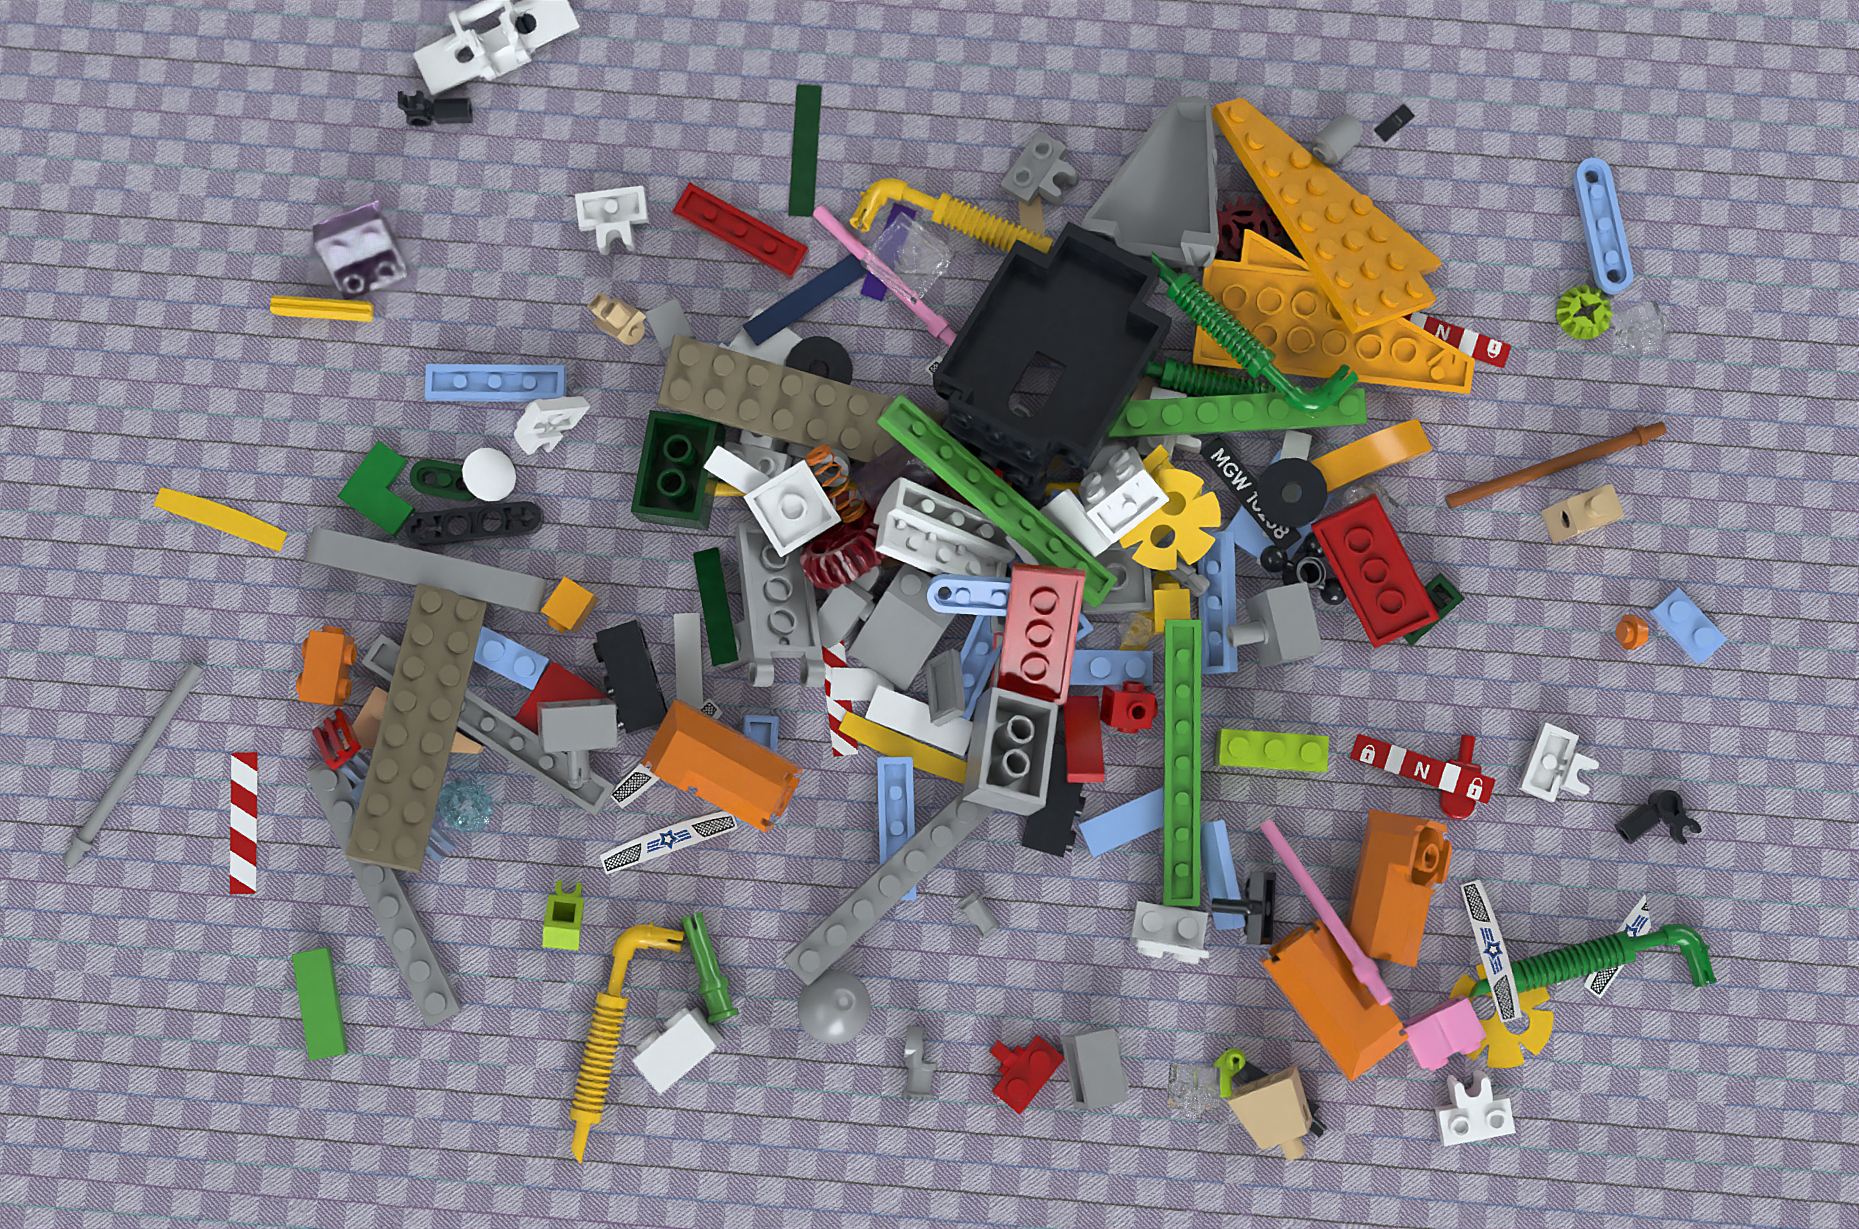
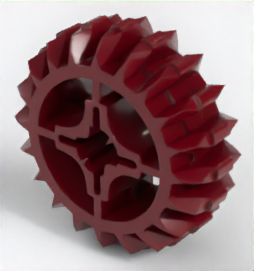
[799,511,887,589]

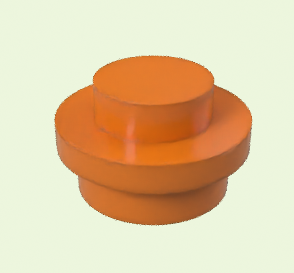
[1616,615,1649,650]

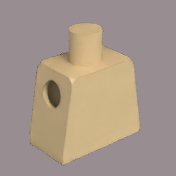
[1541,484,1625,544]
[1228,1065,1312,1161]

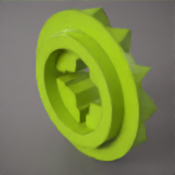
[1556,284,1614,340]

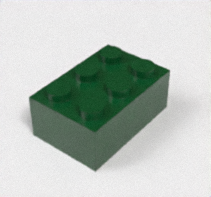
[630,410,727,531]

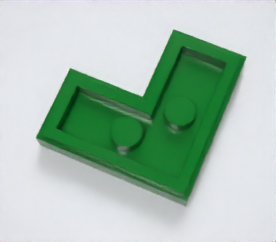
[337,440,416,537]

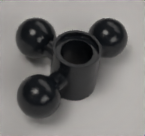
[1260,531,1347,605]

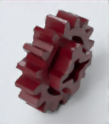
[1215,197,1282,262]

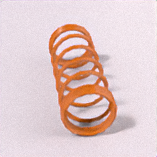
[805,445,867,523]

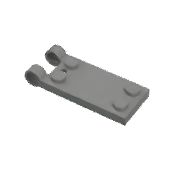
[735,523,826,688]

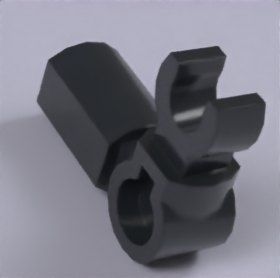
[397,90,473,127]
[1615,789,1702,845]

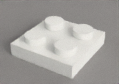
[743,459,841,557]

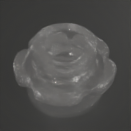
[1118,612,1153,646]

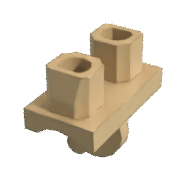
[587,292,646,345]

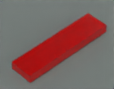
[672,182,809,279]

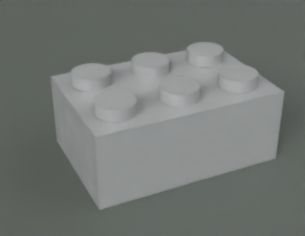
[962,687,1058,816]

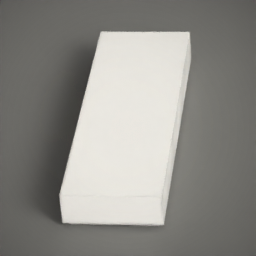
[865,685,973,757]

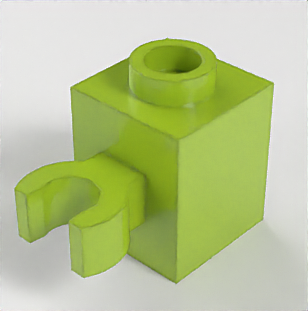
[542,880,585,950]

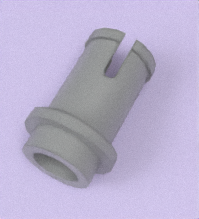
[957,890,1000,938]

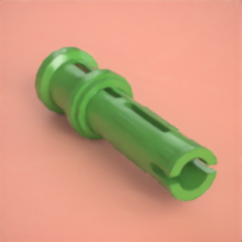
[680,912,739,1024]

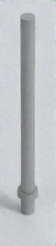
[61,662,204,868]

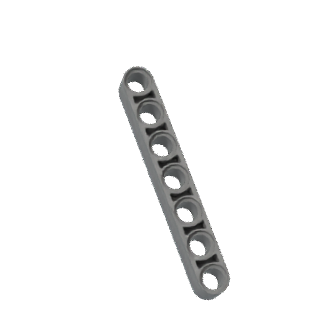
[305,527,548,615]

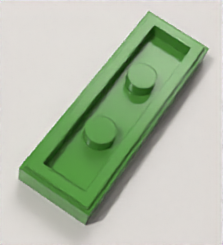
[292,947,348,1061]

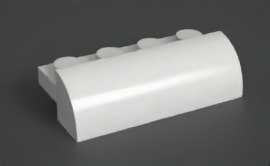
[873,477,1016,577]

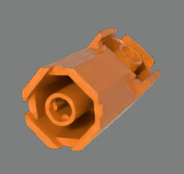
[641,700,804,833]
[1344,809,1453,967]
[1258,918,1410,1082]

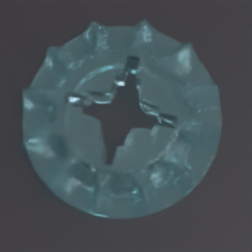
[438,778,494,832]

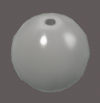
[797,970,871,1044]

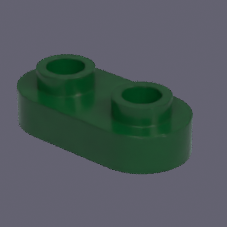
[409,459,476,502]

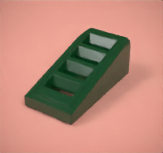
[1403,572,1465,646]

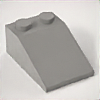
[848,563,958,692]

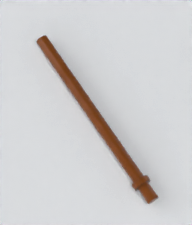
[1445,421,1666,509]

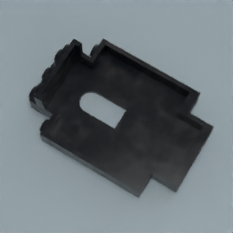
[932,221,1172,489]

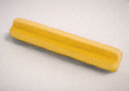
[270,295,374,322]

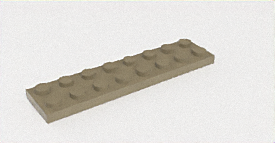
[656,334,944,480]
[345,583,488,873]

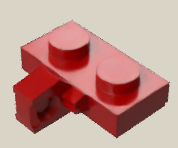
[989,1034,1065,1115]

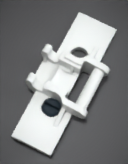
[413,0,580,97]

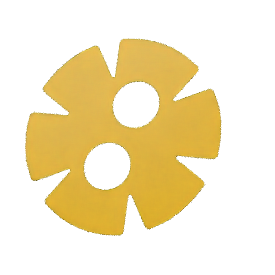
[1119,469,1221,570]
[1449,963,1554,1068]

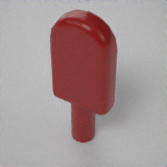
[1439,735,1482,819]

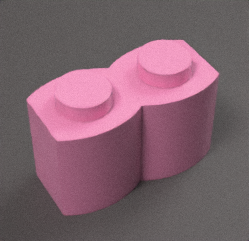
[1401,995,1487,1071]

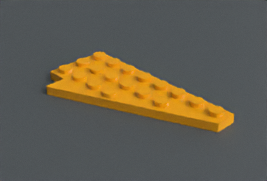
[1212,97,1442,334]
[1191,229,1475,394]

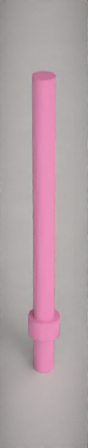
[813,205,957,347]
[1260,819,1393,1005]

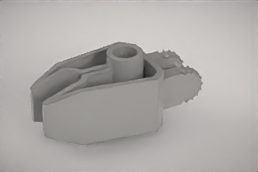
[817,564,884,649]

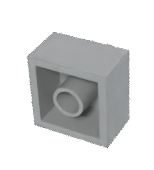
[1226,582,1323,669]
[537,698,618,784]

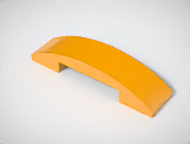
[1311,419,1433,495]

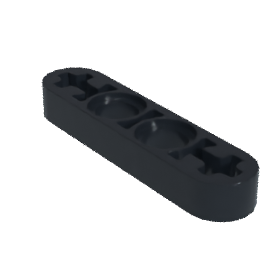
[405,501,544,546]

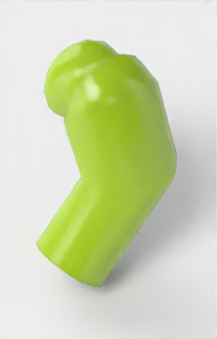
[1213,1048,1246,1097]

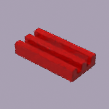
[312,708,361,770]

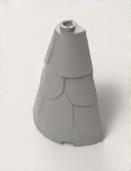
[1081,96,1219,276]

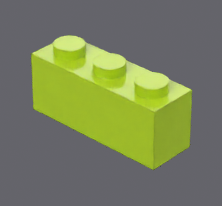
[1214,728,1329,773]

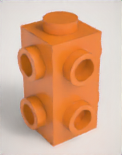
[296,625,357,707]

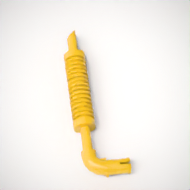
[849,178,1054,255]
[568,921,685,1165]

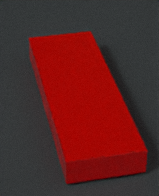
[1063,696,1105,783]

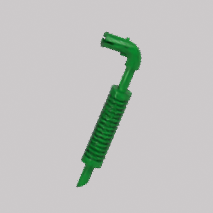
[1152,251,1359,413]
[1145,357,1281,397]
[1469,923,1717,998]

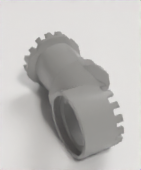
[902,1025,938,1101]

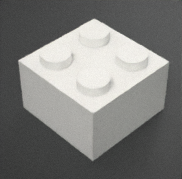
[632,1007,724,1095]

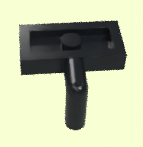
[1211,871,1276,945]

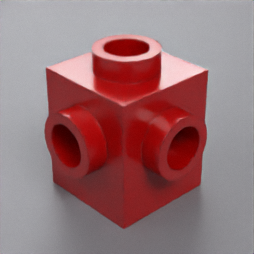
[1100,680,1158,734]

